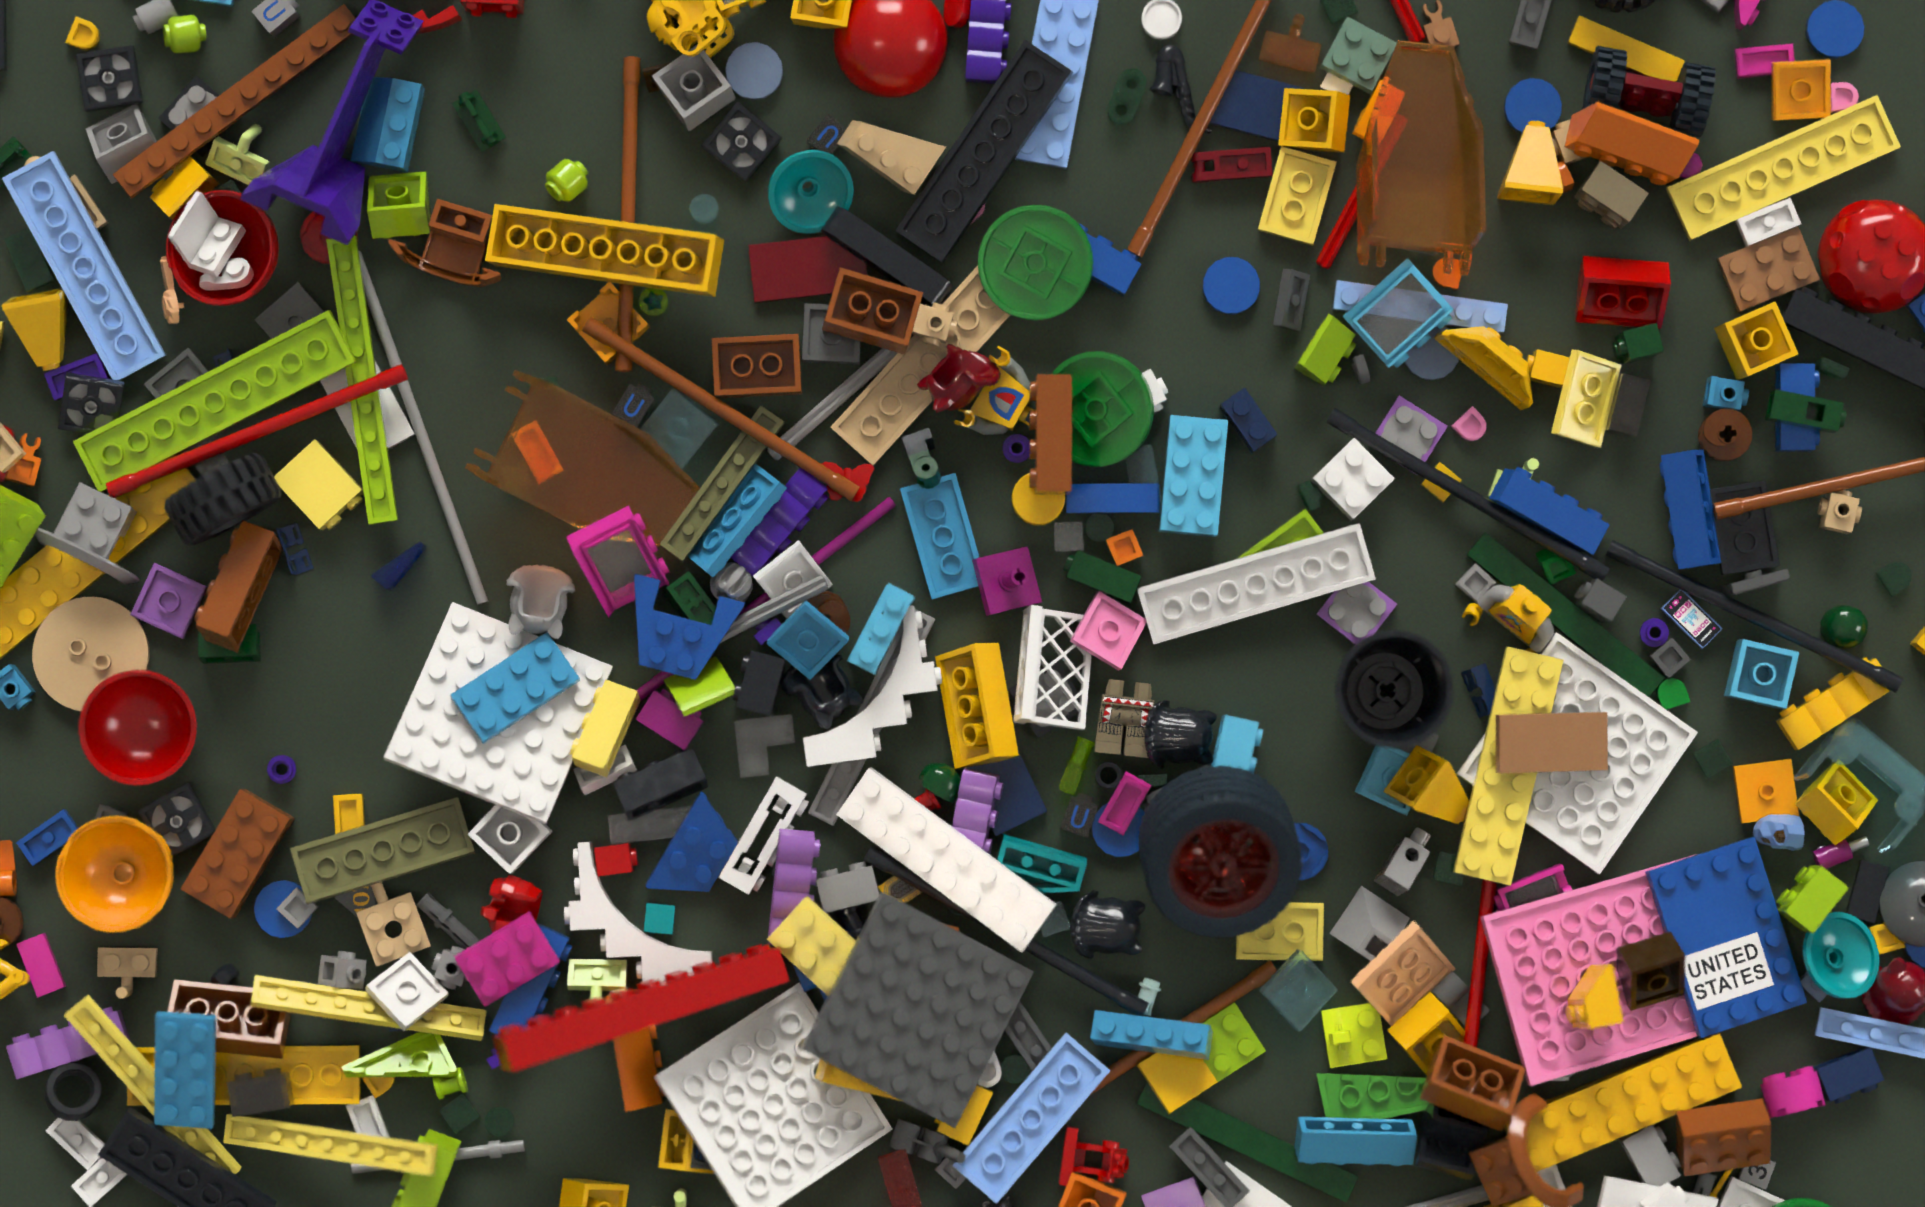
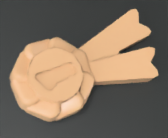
[160,256,184,324]

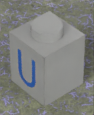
[251,0,300,38]

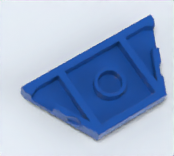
[645,791,738,892]

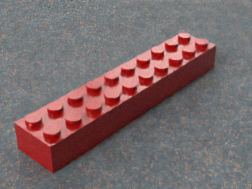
[492,944,789,1072]

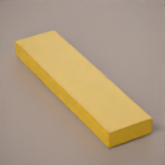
[1567,16,1685,82]

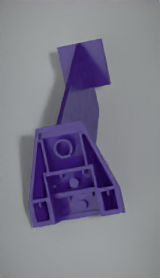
[241,0,424,245]

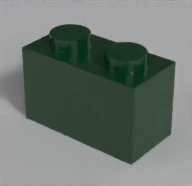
[1612,323,1664,365]

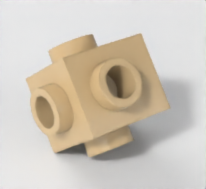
[912,303,957,346]
[1817,490,1862,534]

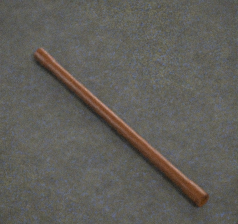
[1127,0,1273,258]
[615,56,641,372]
[582,316,860,501]
[1713,457,1925,520]
[1088,960,1279,1097]

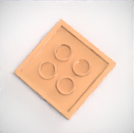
[1350,921,1456,1026]

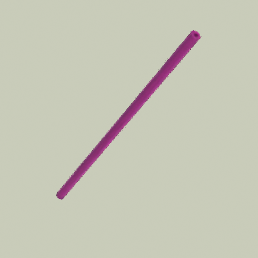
[636,497,896,701]

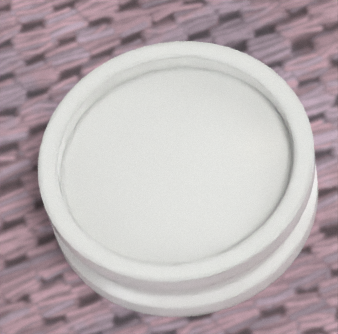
[1141,0,1182,40]

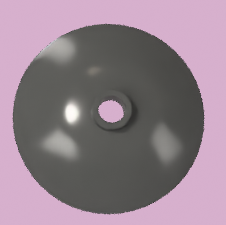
[1879,861,1925,947]

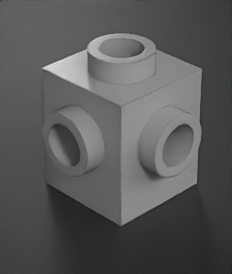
[432,946,469,990]
[318,951,367,990]

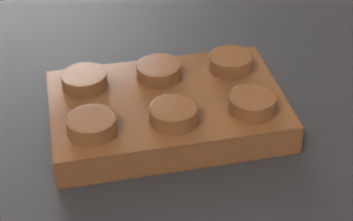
[1717,226,1820,312]

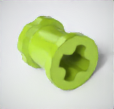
[432,1067,468,1100]

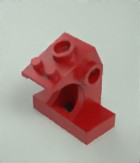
[1058,1125,1129,1186]

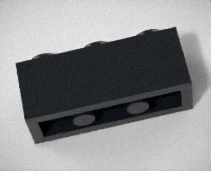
[613,748,708,821]

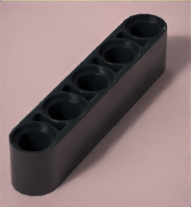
[821,206,953,307]

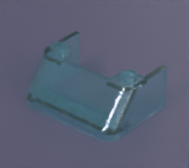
[1793,717,1925,853]

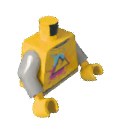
[1462,584,1554,654]

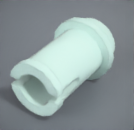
[1138,977,1161,1016]

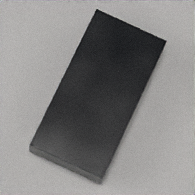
[1846,860,1890,923]

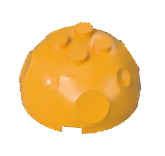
[56,816,174,932]

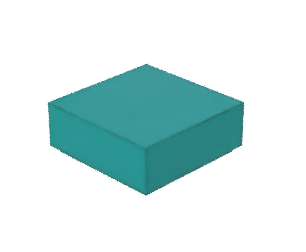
[644,903,676,935]

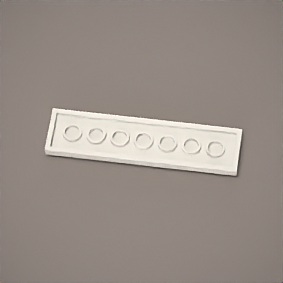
[1137,523,1376,644]
[836,767,1057,952]

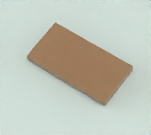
[1496,712,1608,773]

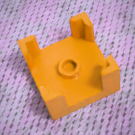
[567,282,650,365]

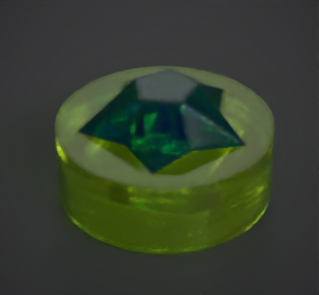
[639,288,668,317]

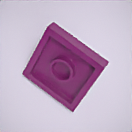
[972,546,1042,616]

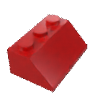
[1575,256,1671,329]

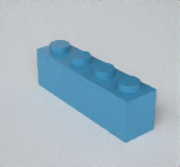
[1090,1010,1213,1060]
[1294,1117,1417,1166]

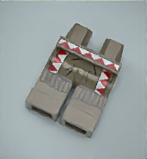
[1094,679,1154,758]

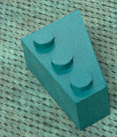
[997,834,1087,893]

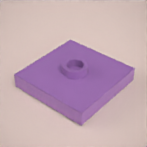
[130,563,208,639]

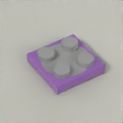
[1375,395,1448,475]
[1316,582,1397,645]

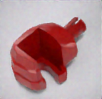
[481,875,543,933]

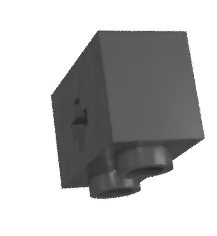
[1574,578,1627,623]

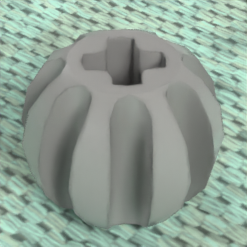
[710,562,753,602]

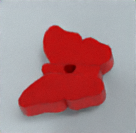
[822,461,875,502]

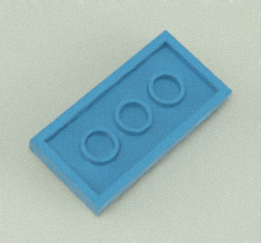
[688,464,787,578]
[900,473,980,600]
[450,632,580,744]
[154,1011,216,1129]

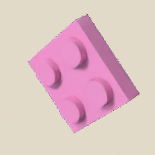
[1070,591,1147,671]

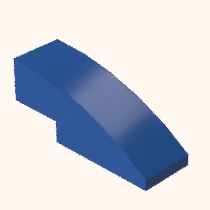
[1066,483,1160,514]

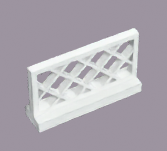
[1013,605,1091,730]

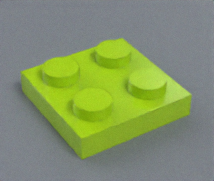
[1201,1002,1266,1082]

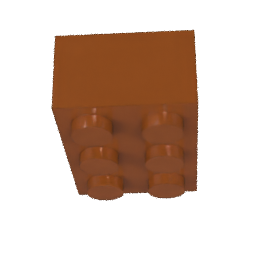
[822,268,923,355]
[712,334,802,398]
[1420,1035,1526,1131]
[1676,1098,1771,1176]

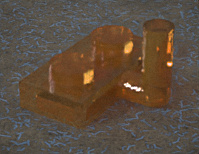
[1258,14,1322,74]

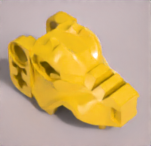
[647,0,734,58]

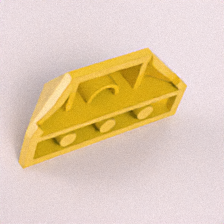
[1434,326,1533,410]

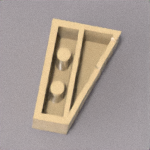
[837,120,946,195]

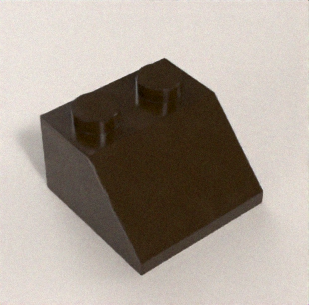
[1617,932,1686,1011]

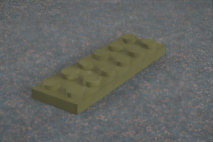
[290,797,475,905]

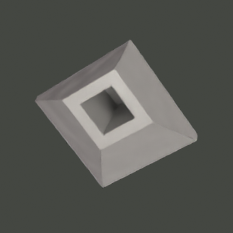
[1329,886,1410,961]

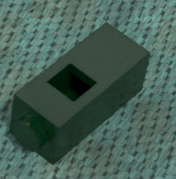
[1765,389,1846,433]
[1063,550,1141,604]

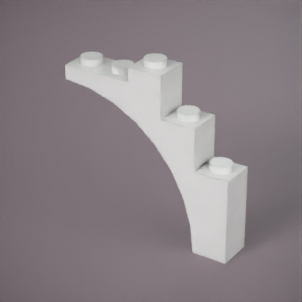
[803,606,942,767]
[564,842,713,982]

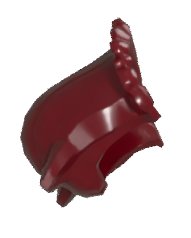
[917,344,1001,412]
[1862,957,1925,1025]

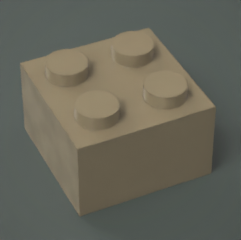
[1574,161,1649,229]

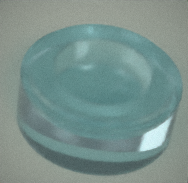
[690,194,719,224]

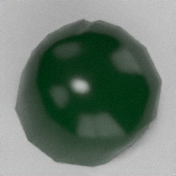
[1820,605,1868,649]
[919,763,961,803]

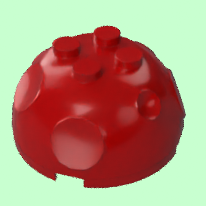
[1818,199,1925,314]

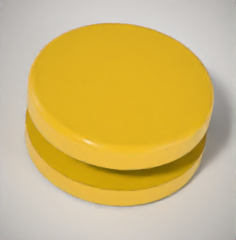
[1012,473,1065,526]

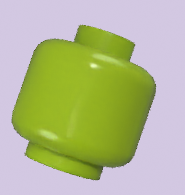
[163,15,206,53]
[545,159,588,202]

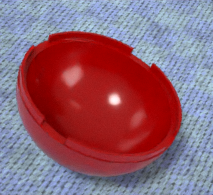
[833,0,948,98]
[166,190,279,306]
[79,670,197,785]

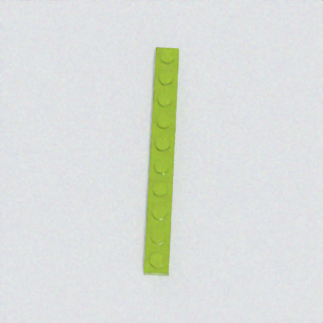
[326,235,398,525]

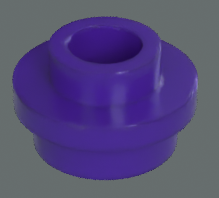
[1003,434,1030,463]
[1639,618,1669,647]
[267,755,297,784]

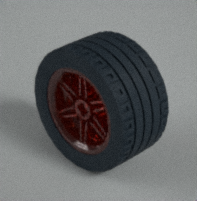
[1138,766,1302,938]

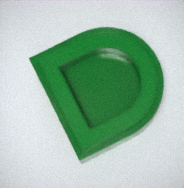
[1656,678,1690,710]

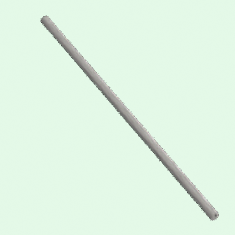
[359,251,488,605]

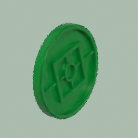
[978,205,1094,321]
[1052,351,1154,467]

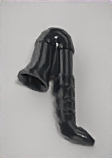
[1149,45,1211,133]

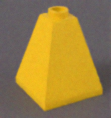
[1497,121,1563,205]
[2,288,68,371]
[1383,745,1469,825]

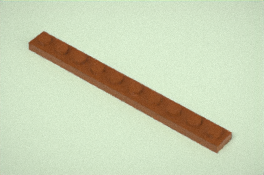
[113,4,356,199]

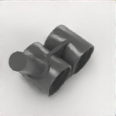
[889,1118,966,1164]

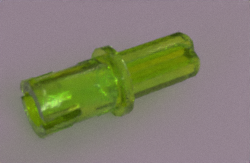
[1059,736,1095,794]

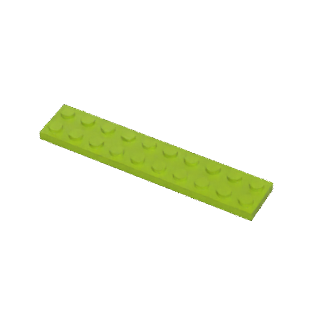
[73,310,356,493]

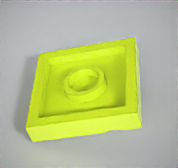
[1320,1003,1387,1068]

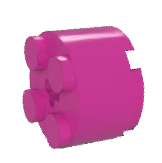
[1760,1066,1826,1119]

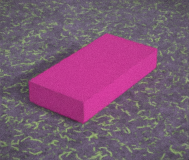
[1734,44,1795,79]
[1098,771,1151,836]
[16,933,66,998]

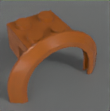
[388,199,502,287]
[1469,1093,1584,1207]

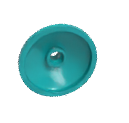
[768,150,854,234]
[1803,912,1880,999]

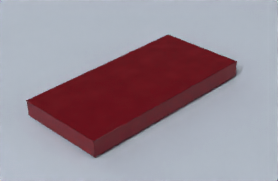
[748,236,867,303]

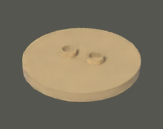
[32,597,150,711]

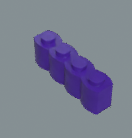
[965,0,1011,84]
[730,468,829,576]

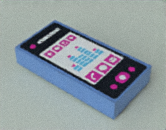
[1660,589,1723,649]

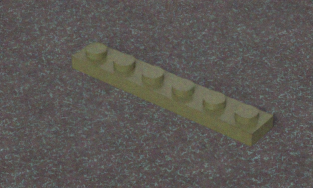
[659,406,785,563]

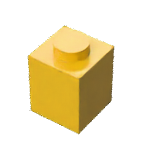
[1526,349,1570,388]

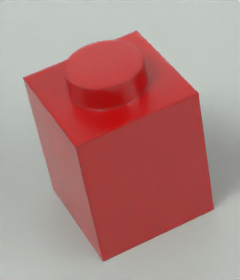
[594,843,638,876]

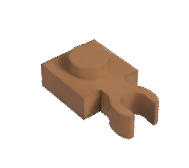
[1422,0,1460,54]

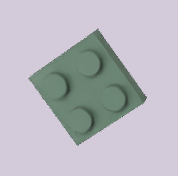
[1320,17,1398,94]

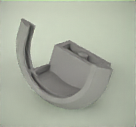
[35,482,140,585]

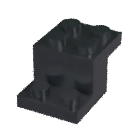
[1415,1103,1489,1180]

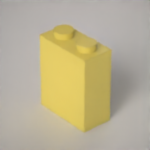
[274,439,364,531]

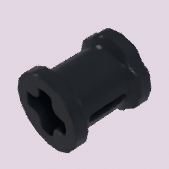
[836,905,864,938]

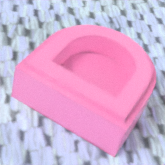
[1831,82,1858,113]
[1451,406,1486,441]

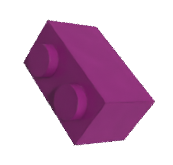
[636,689,704,750]

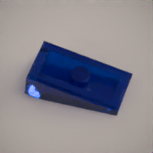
[371,542,426,591]

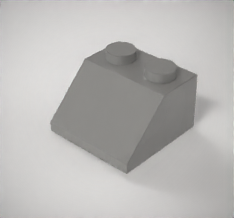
[652,44,736,131]
[86,104,157,184]

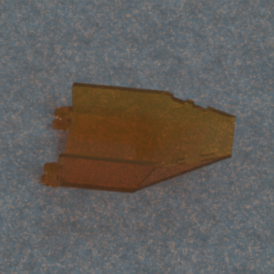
[1356,40,1486,276]
[465,370,700,547]

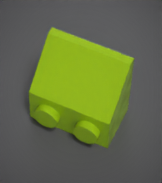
[367,171,430,239]
[1294,314,1356,386]

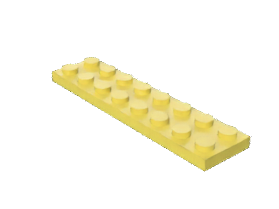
[1666,95,1901,241]
[1453,646,1564,886]

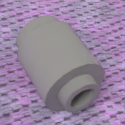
[133,0,178,35]

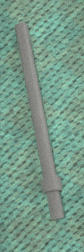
[351,1140,525,1174]

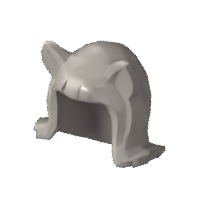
[507,565,575,639]

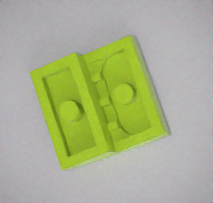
[664,656,735,717]

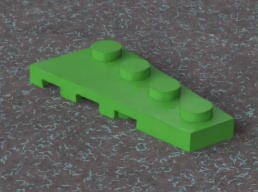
[1316,1073,1429,1119]

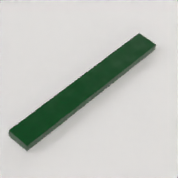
[1466,532,1665,697]
[1137,1081,1359,1203]

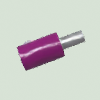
[1812,836,1869,869]

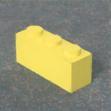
[570,680,641,778]

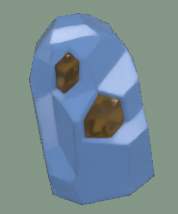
[1753,814,1804,851]

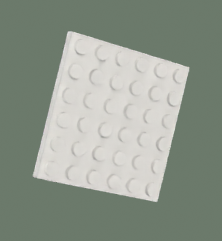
[384,602,613,825]
[1457,632,1698,874]
[654,983,893,1207]

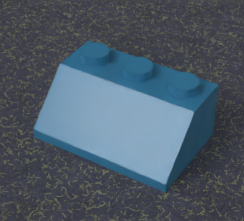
[351,77,425,173]

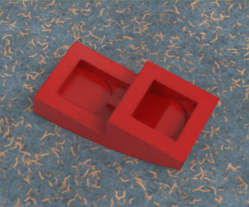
[413,5,462,34]

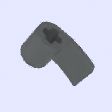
[1431,971,1490,1026]

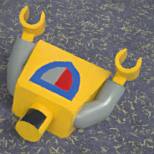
[954,346,1034,435]

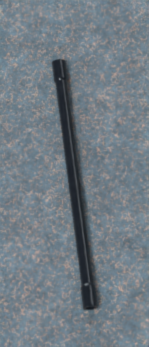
[1326,408,1610,581]
[1605,540,1904,693]
[864,846,1149,1016]

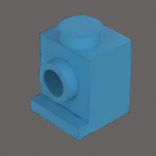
[1703,376,1749,411]
[0,664,36,711]

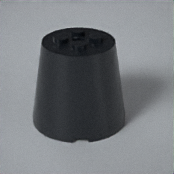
[1335,630,1453,748]

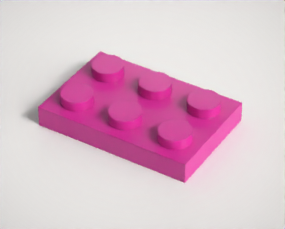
[454,911,560,1007]

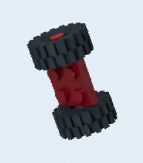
[1582,46,1716,138]

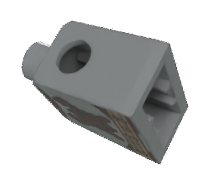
[1374,827,1431,896]

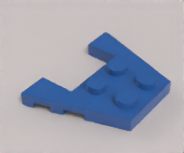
[634,574,745,680]

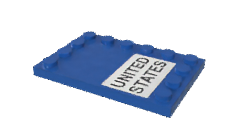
[1645,837,1807,1038]

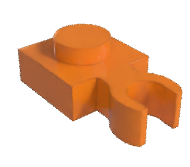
[4,433,42,487]

